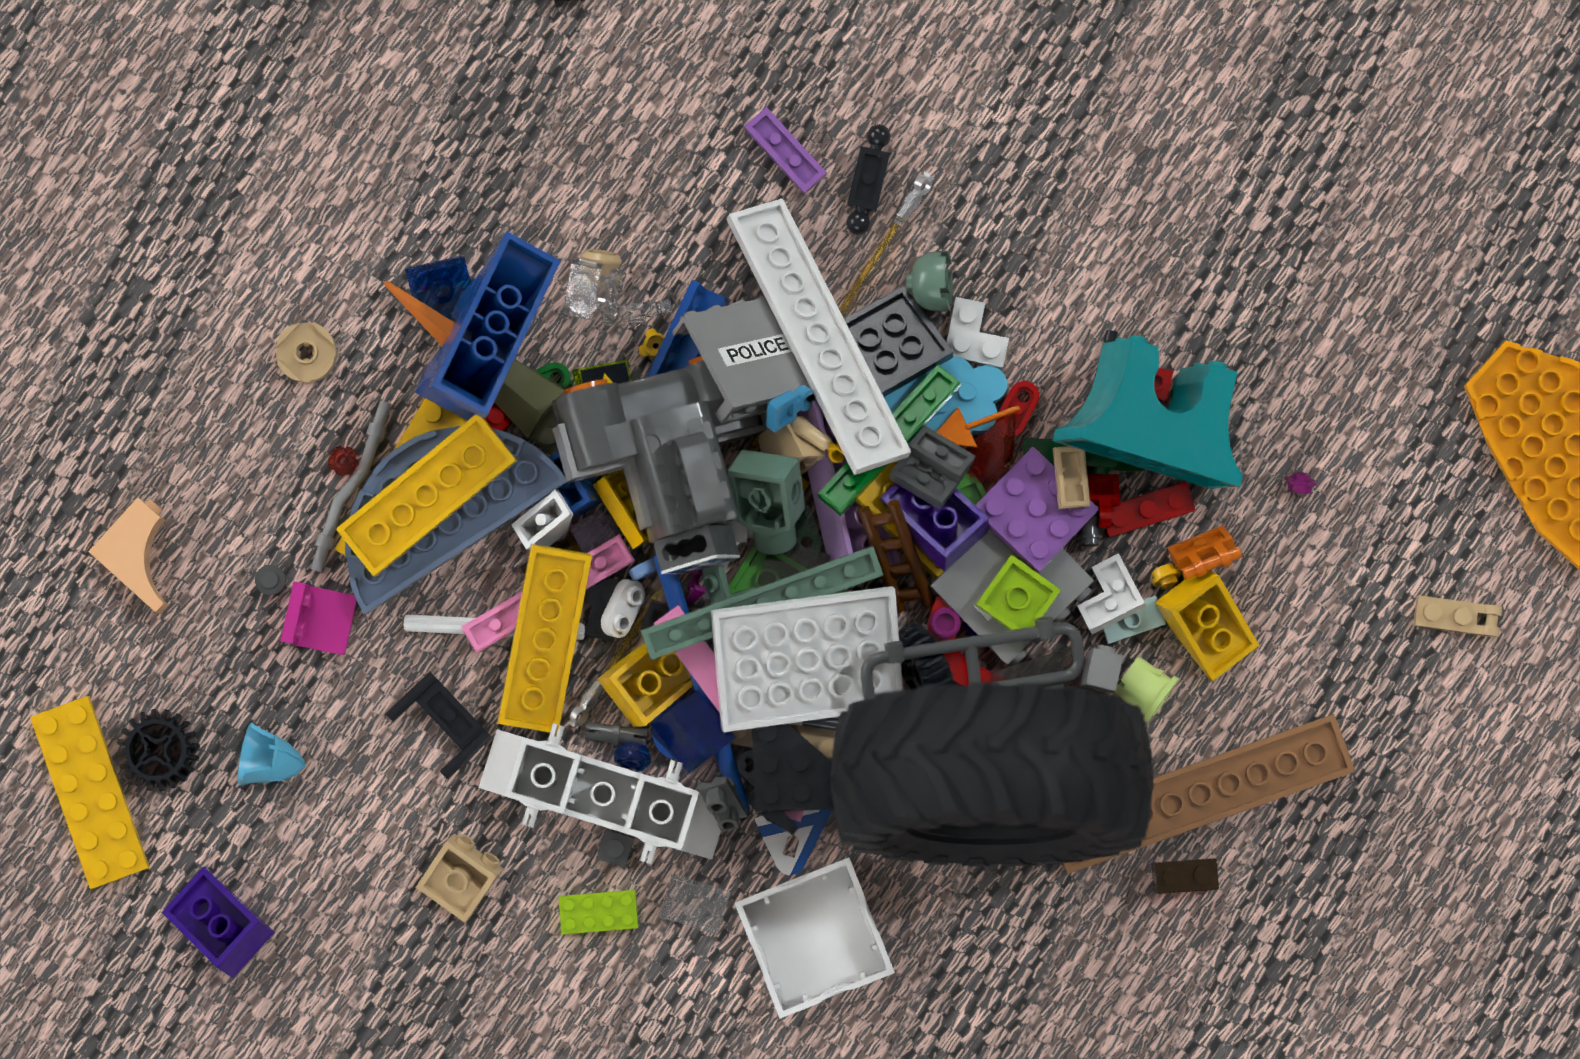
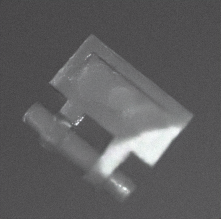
[563,257,623,326]

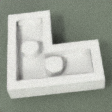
[947,297,1009,369]
[1077,553,1146,634]

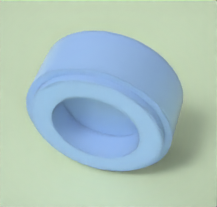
[628,558,657,581]

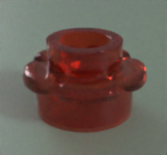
[328,446,358,476]

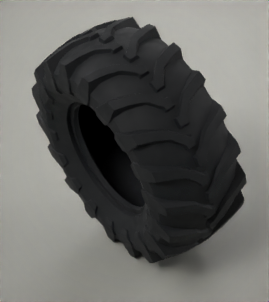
[831,683,1154,867]

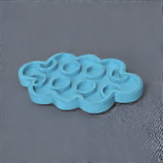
[884,356,1007,447]

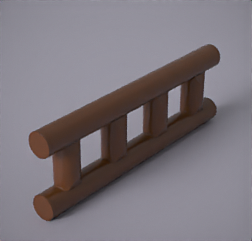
[858,499,935,613]

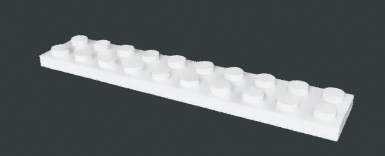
[727,198,911,475]

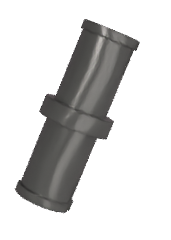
[585,721,649,748]

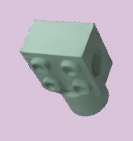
[728,450,805,555]

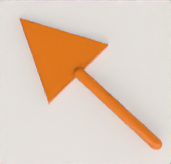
[936,406,1020,448]

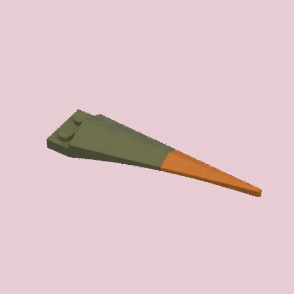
[383,281,566,455]

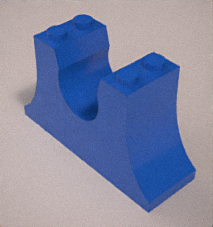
[415,231,561,421]

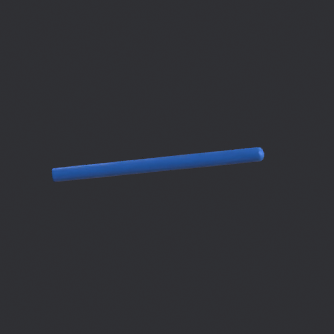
[653,554,751,811]

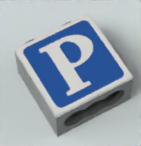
[653,525,740,574]

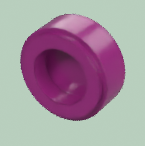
[930,608,961,639]

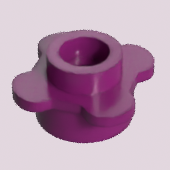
[1284,472,1317,494]

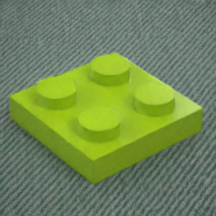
[975,555,1061,641]

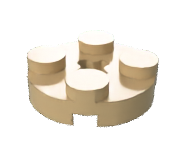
[276,323,338,384]

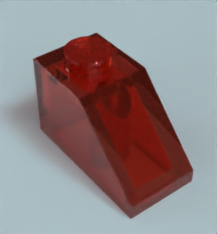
[965,413,1016,483]

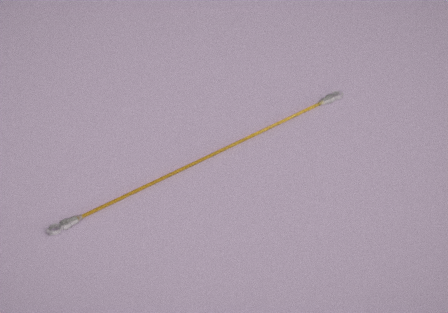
[568,171,934,730]

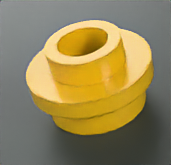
[1151,563,1181,589]

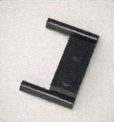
[385,671,492,780]

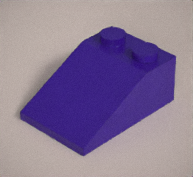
[880,483,989,572]
[162,866,275,978]

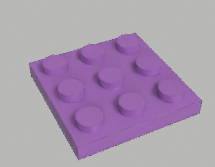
[976,447,1099,573]

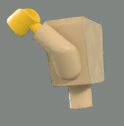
[758,413,845,492]

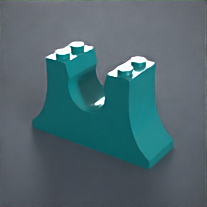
[1053,335,1243,489]

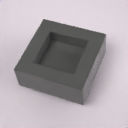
[596,829,635,868]

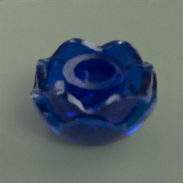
[614,742,651,771]

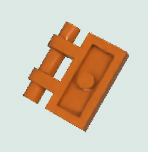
[1167,525,1242,580]

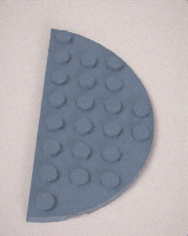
[345,426,567,615]

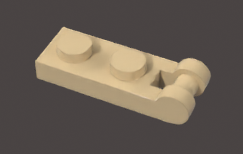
[1413,595,1502,637]

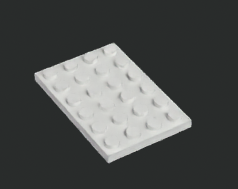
[711,586,903,732]

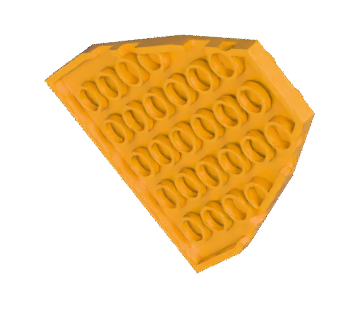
[1464,340,1580,570]

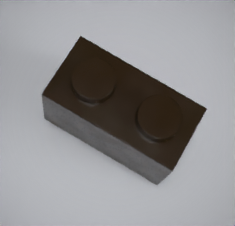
[1151,858,1219,894]

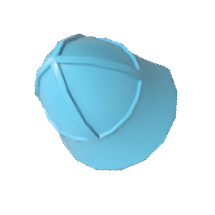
[237,723,306,786]

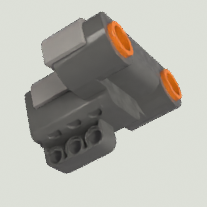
[551,356,768,544]

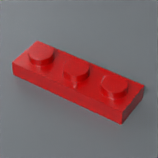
[1105,482,1196,538]

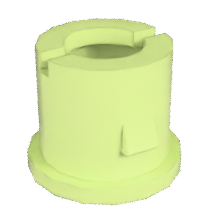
[1113,656,1179,723]

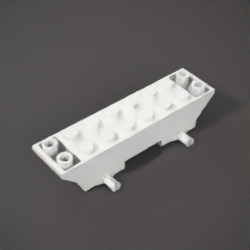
[478,723,721,864]

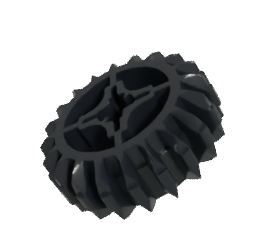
[898,624,954,690]
[116,709,200,791]

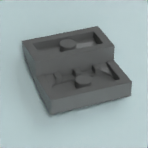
[888,425,976,510]

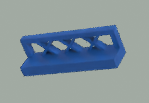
[646,280,728,377]

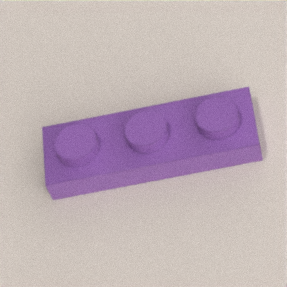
[744,107,827,195]

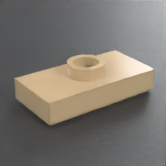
[1053,446,1090,509]

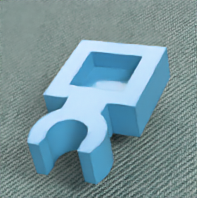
[766,385,813,432]

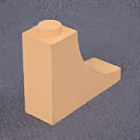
[88,497,169,614]

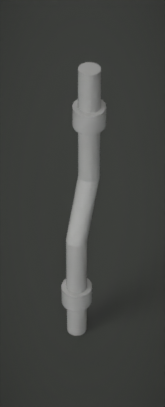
[310,400,392,572]

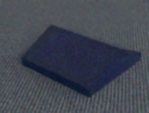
[405,255,472,326]
[652,689,736,774]

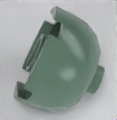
[906,251,953,312]

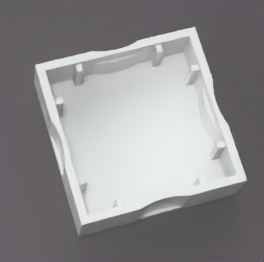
[735,857,895,1019]

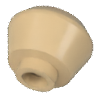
[581,249,622,283]

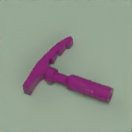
[684,569,706,606]

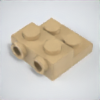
[416,834,503,923]

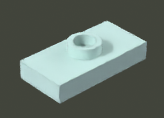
[1102,596,1166,644]

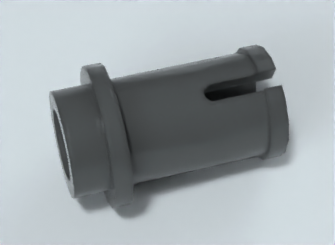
[1078,511,1102,547]

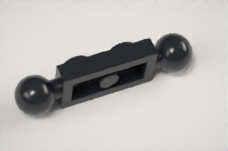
[846,124,891,235]

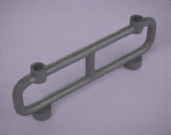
[860,617,1085,700]

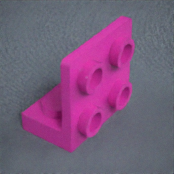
[280,581,357,655]

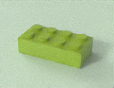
[558,890,639,935]

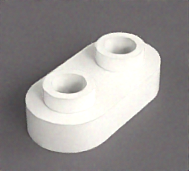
[601,579,645,638]

